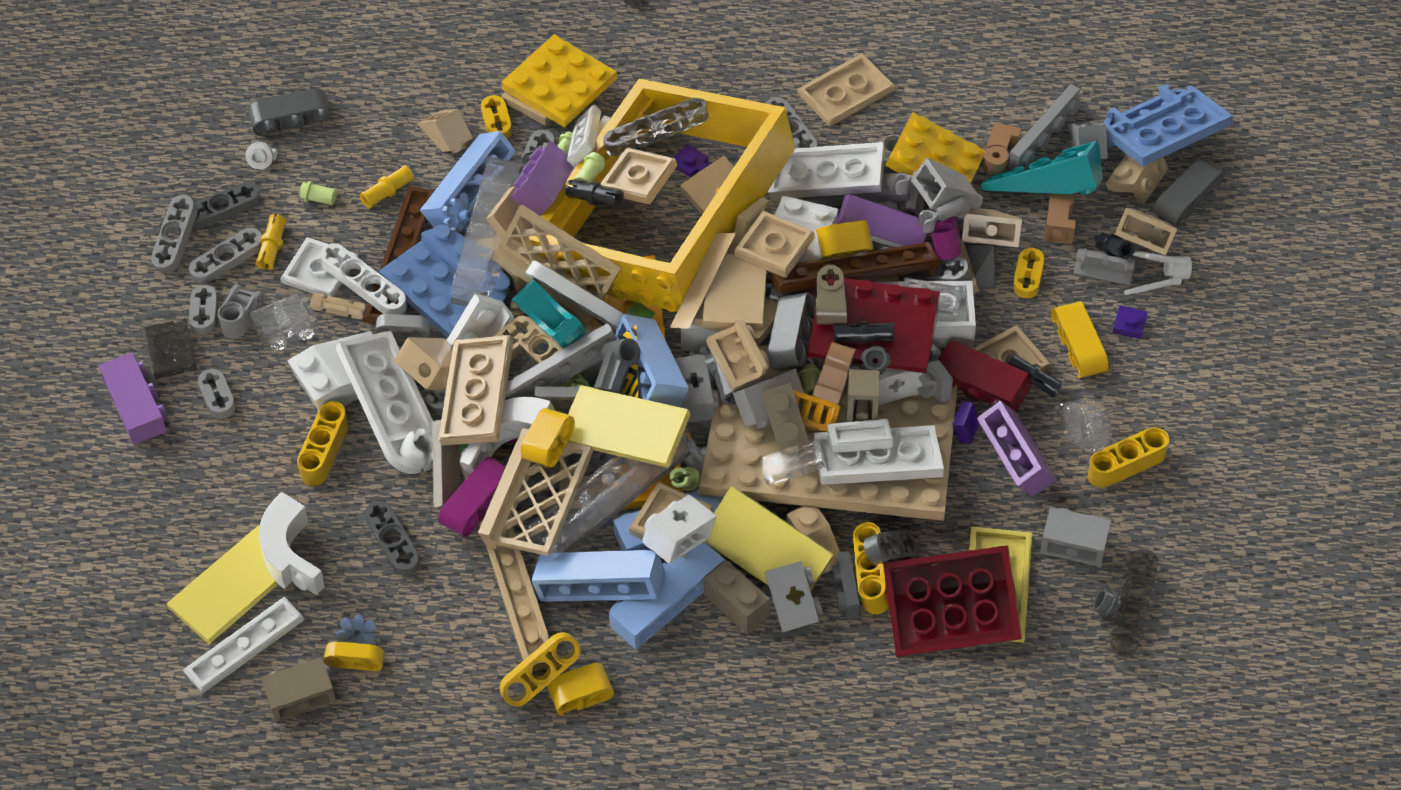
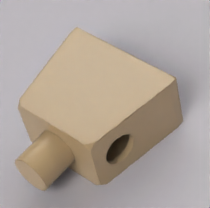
[1115,208,1177,256]
[394,337,453,390]

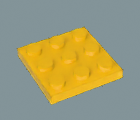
[501,34,617,128]
[885,112,985,184]

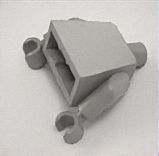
[894,157,983,233]

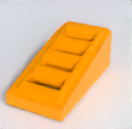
[793,390,840,433]

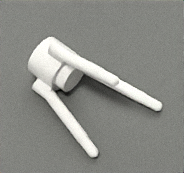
[1124,251,1192,295]

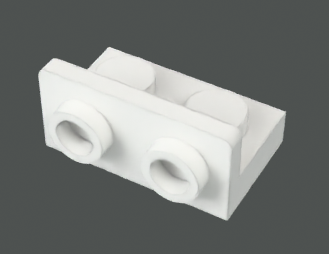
[446,294,514,347]

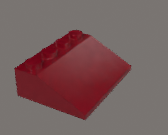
[807,278,940,374]
[883,545,1022,657]

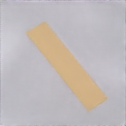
[670,233,736,329]

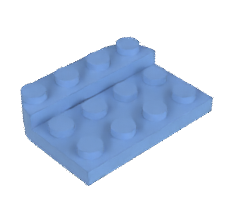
[1103,84,1233,167]
[379,224,510,339]

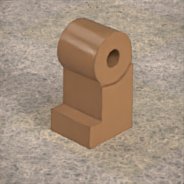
[983,122,1021,176]
[1044,193,1076,244]
[812,342,855,404]

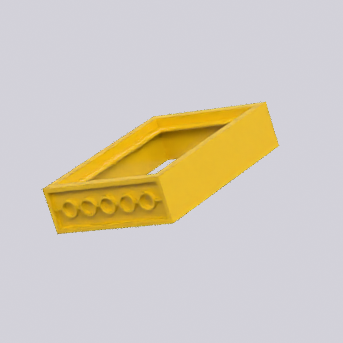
[528,79,795,312]

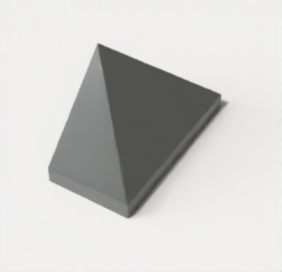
[965,243,995,290]

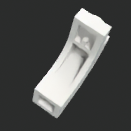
[460,397,555,477]
[259,492,325,595]

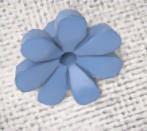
[442,198,475,234]
[335,615,377,645]

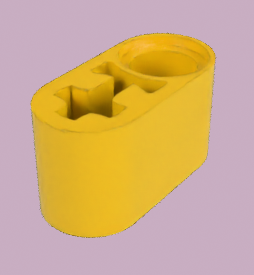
[816,220,873,258]
[520,408,575,467]
[547,663,614,716]

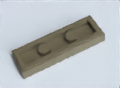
[432,420,460,510]

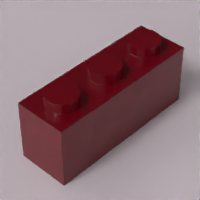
[938,339,1032,412]

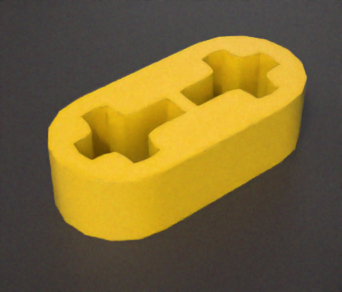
[481,95,512,139]
[1013,248,1044,298]
[323,642,385,671]

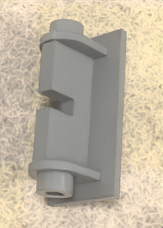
[1073,248,1135,286]

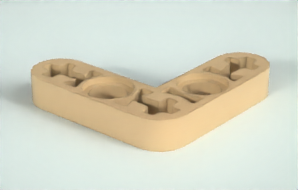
[493,316,567,381]

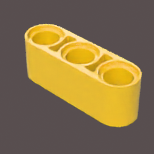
[1051,301,1109,379]
[297,401,349,486]
[1087,427,1169,488]
[853,522,889,614]
[499,632,580,707]

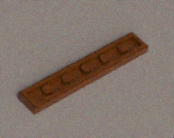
[363,186,435,324]
[768,242,940,294]

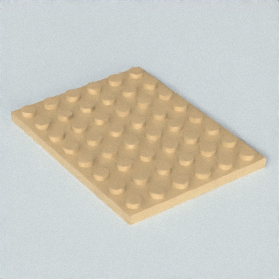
[699,368,958,521]

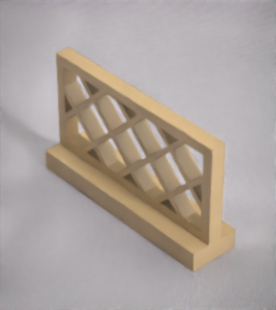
[491,204,621,321]
[478,428,593,556]

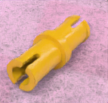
[359,165,414,209]
[255,214,287,270]

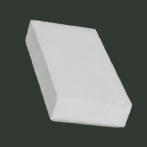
[827,419,893,453]

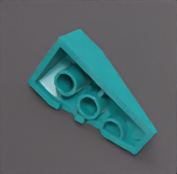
[981,140,1103,195]

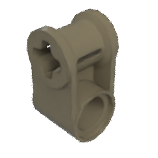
[816,265,847,325]

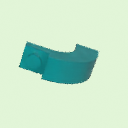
[512,279,587,349]

